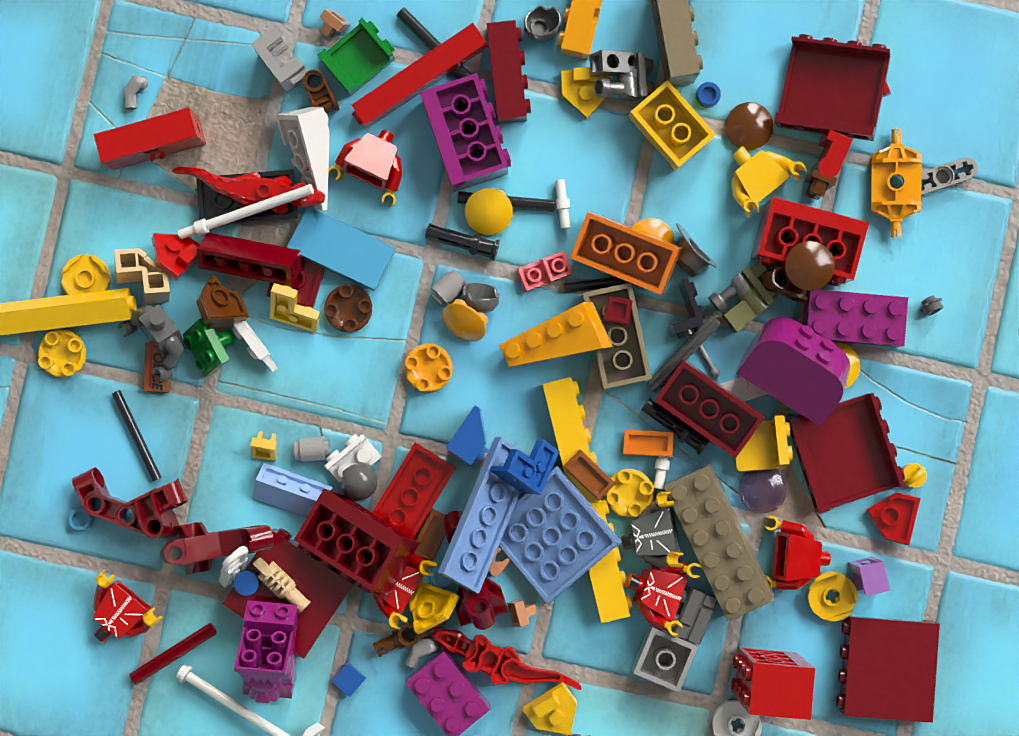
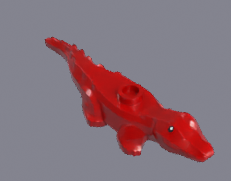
[172,167,325,214]
[432,628,582,690]

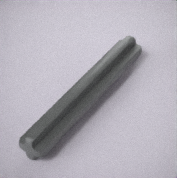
[646,316,720,392]

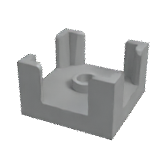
[251,26,307,93]

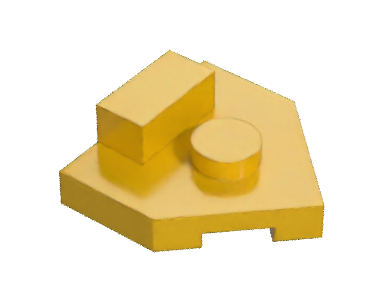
[561,67,610,119]
[409,581,460,634]
[523,682,577,735]

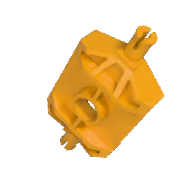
[871,129,922,238]

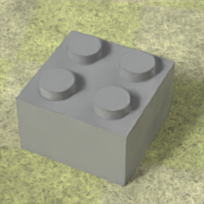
[631,624,698,693]

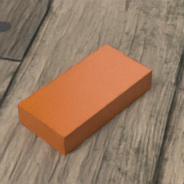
[623,430,674,458]

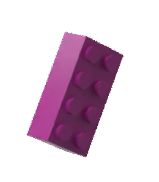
[802,289,909,347]

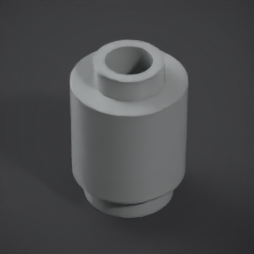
[431,270,467,305]
[294,436,331,462]

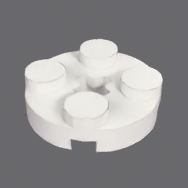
[712,699,762,736]

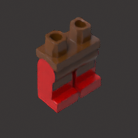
[804,129,853,200]

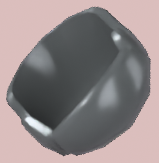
[524,5,561,42]
[463,283,499,314]
[340,463,377,501]

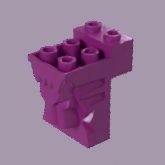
[234,600,298,704]

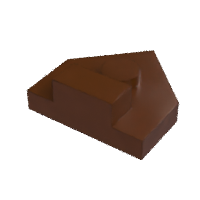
[196,275,249,328]

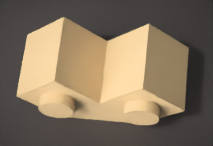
[114,248,170,304]

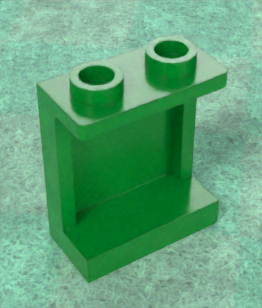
[317,18,395,96]

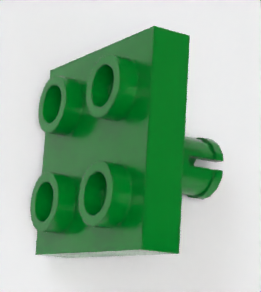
[182,318,235,377]

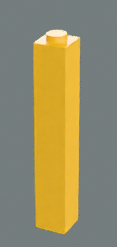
[0,288,137,335]

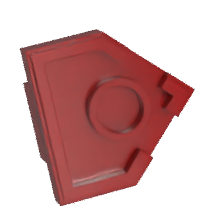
[151,233,199,280]
[866,492,921,546]

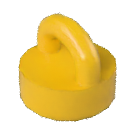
[902,463,927,488]

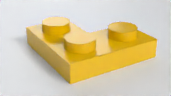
[269,283,320,333]

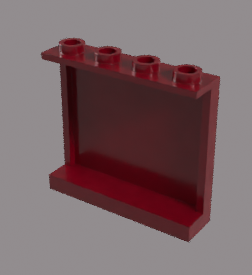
[774,34,891,142]
[785,393,905,514]
[222,528,355,659]
[836,615,940,723]

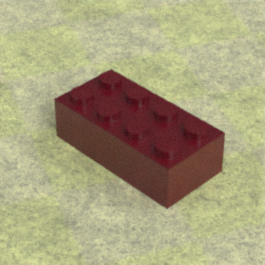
[654,359,765,459]

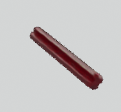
[129,623,217,685]

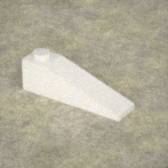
[275,107,329,211]

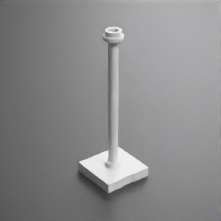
[176,665,325,736]

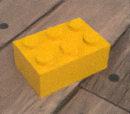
[628,80,716,171]

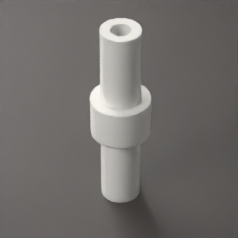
[555,179,570,229]
[654,457,670,490]

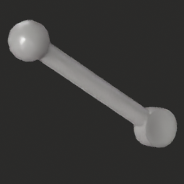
[694,331,720,378]

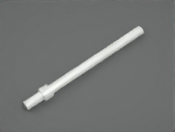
[178,184,314,239]

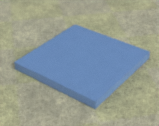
[499,466,622,605]

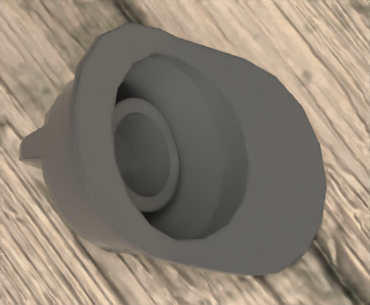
[676,223,717,277]

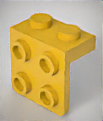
[735,415,793,472]

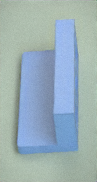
[252,463,333,518]

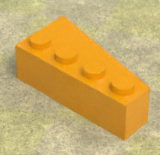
[557,0,602,60]
[499,302,613,367]

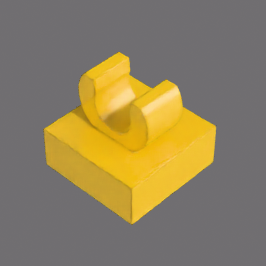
[250,431,278,462]

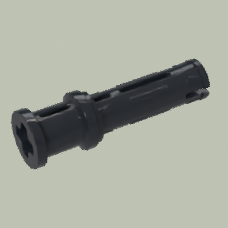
[425,223,500,261]
[641,398,710,455]

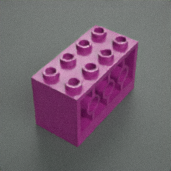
[420,73,511,193]

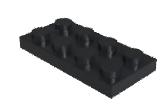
[196,169,298,225]

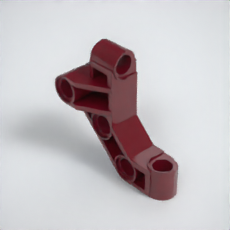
[72,467,188,538]
[443,510,508,630]
[160,522,274,575]

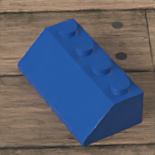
[446,405,488,465]

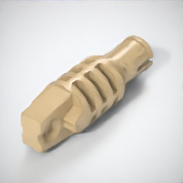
[253,557,310,613]

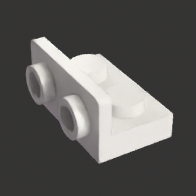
[324,434,382,483]

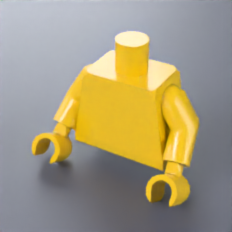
[731,147,807,218]

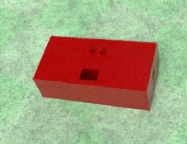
[93,107,206,170]

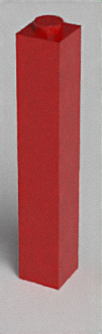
[351,23,489,128]

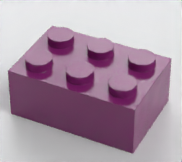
[405,649,490,736]

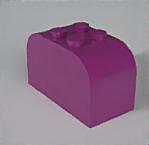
[736,317,850,426]

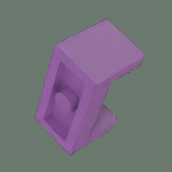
[848,557,890,596]

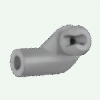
[124,75,148,110]
[405,638,438,668]

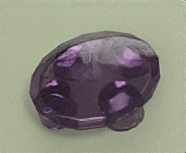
[739,469,787,513]

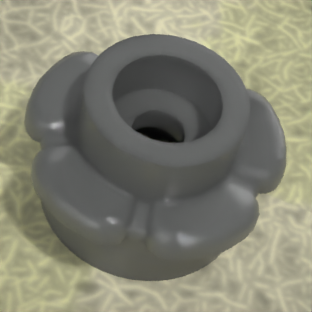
[920,295,944,317]

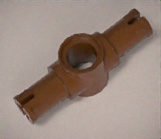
[373,621,446,657]

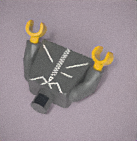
[621,492,683,569]

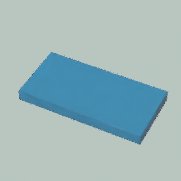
[287,206,396,292]

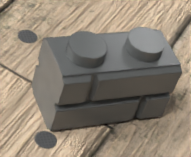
[670,586,718,645]

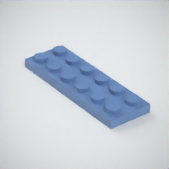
[438,437,529,594]

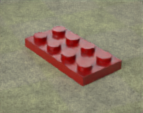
[372,442,457,538]

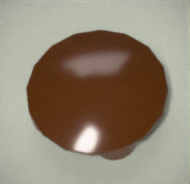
[725,102,774,150]
[785,241,835,291]
[324,284,373,332]

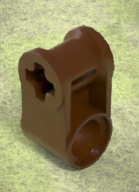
[303,70,341,113]
[762,267,808,303]

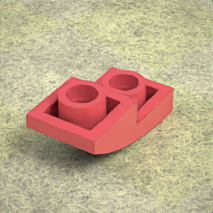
[516,251,573,292]

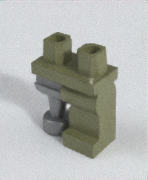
[708,263,779,333]

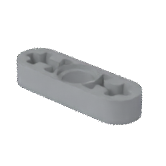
[921,158,978,195]

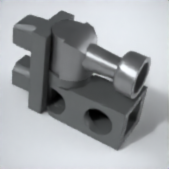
[589,49,656,101]

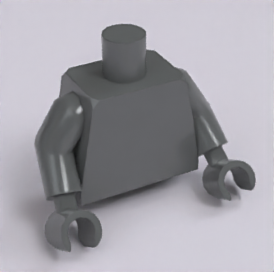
[117,304,186,381]

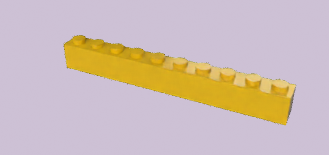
[542,377,633,623]

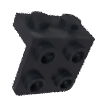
[668,278,706,340]

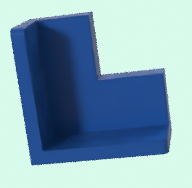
[490,439,560,495]

